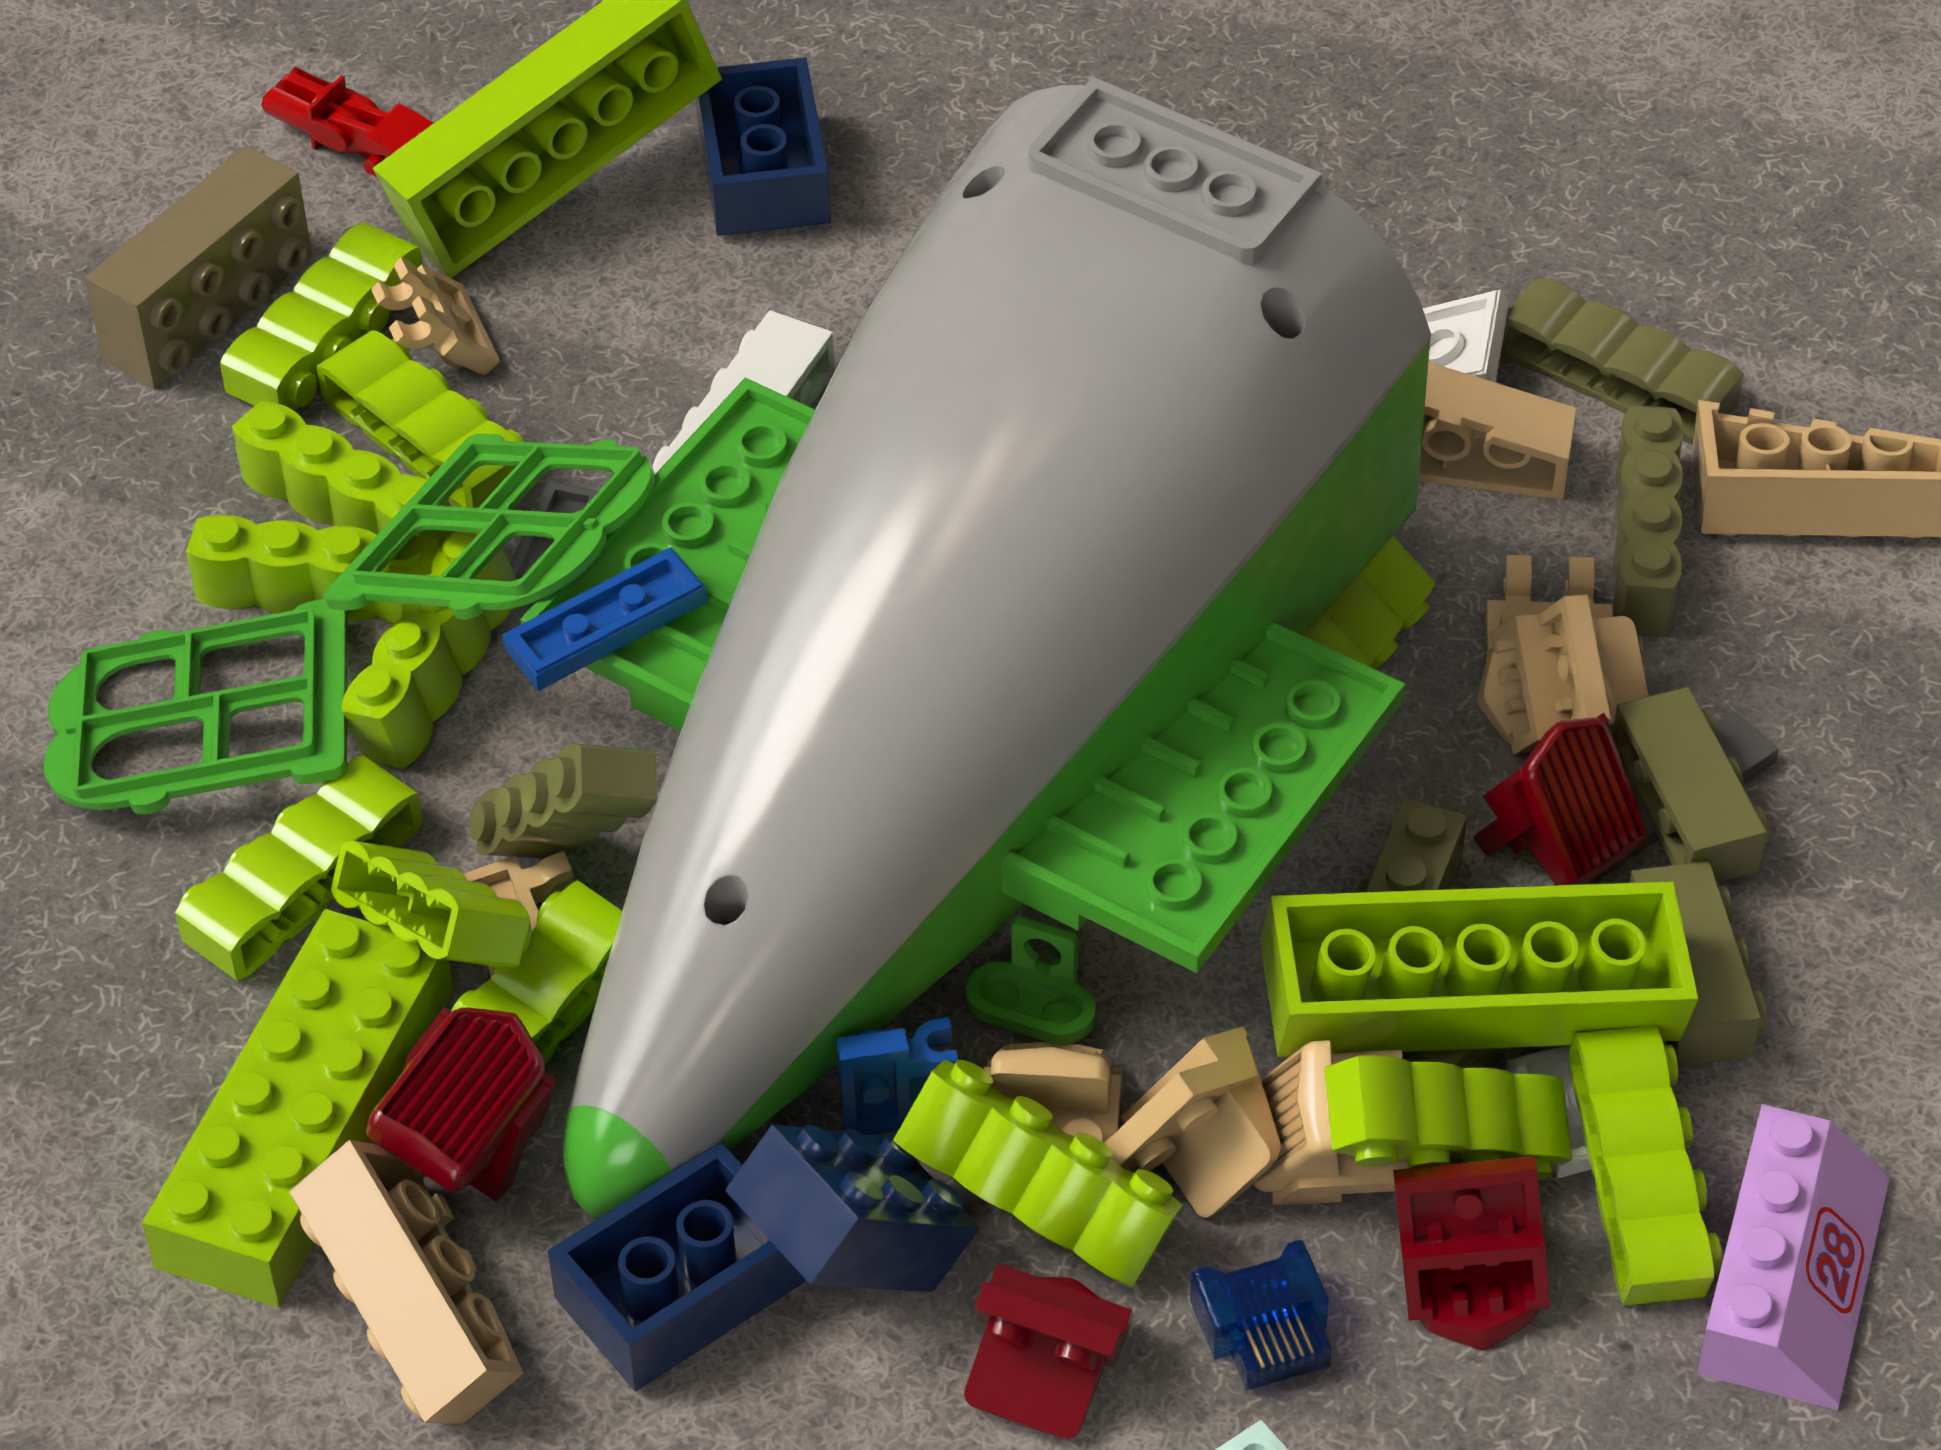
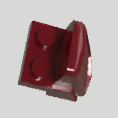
[1473,712,1647,886]
[366,1007,557,1202]
[1393,1156,1550,1351]
[964,1263,1134,1440]

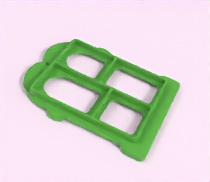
[323,434,655,620]
[44,599,348,815]

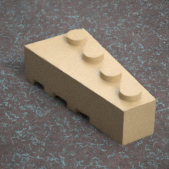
[1419,362,1576,500]
[1692,400,1941,538]
[289,1140,524,1425]

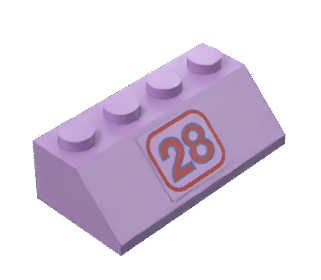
[1697,1104,1890,1410]

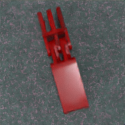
[261,66,434,177]

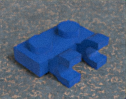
[836,1017,958,1135]

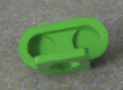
[966,916,1096,1045]

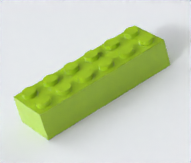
[372,0,722,278]
[1260,881,1698,1057]
[142,909,454,1308]

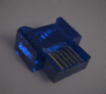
[1190,1240,1332,1391]

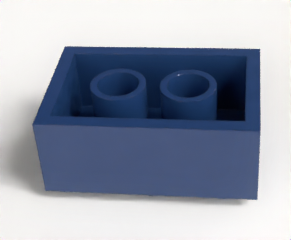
[696,57,831,236]
[725,1124,980,1292]
[548,1142,806,1392]

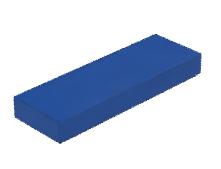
[502,547,708,691]

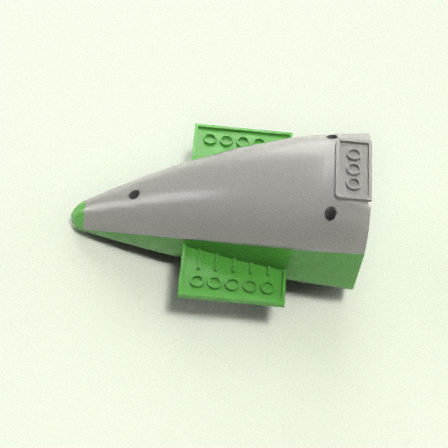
[520,77,1431,1220]

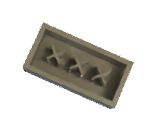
[84,145,312,390]

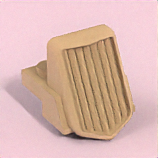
[1477,594,1649,755]
[1105,1026,1281,1218]
[1253,1040,1408,1205]
[984,1041,1123,1143]

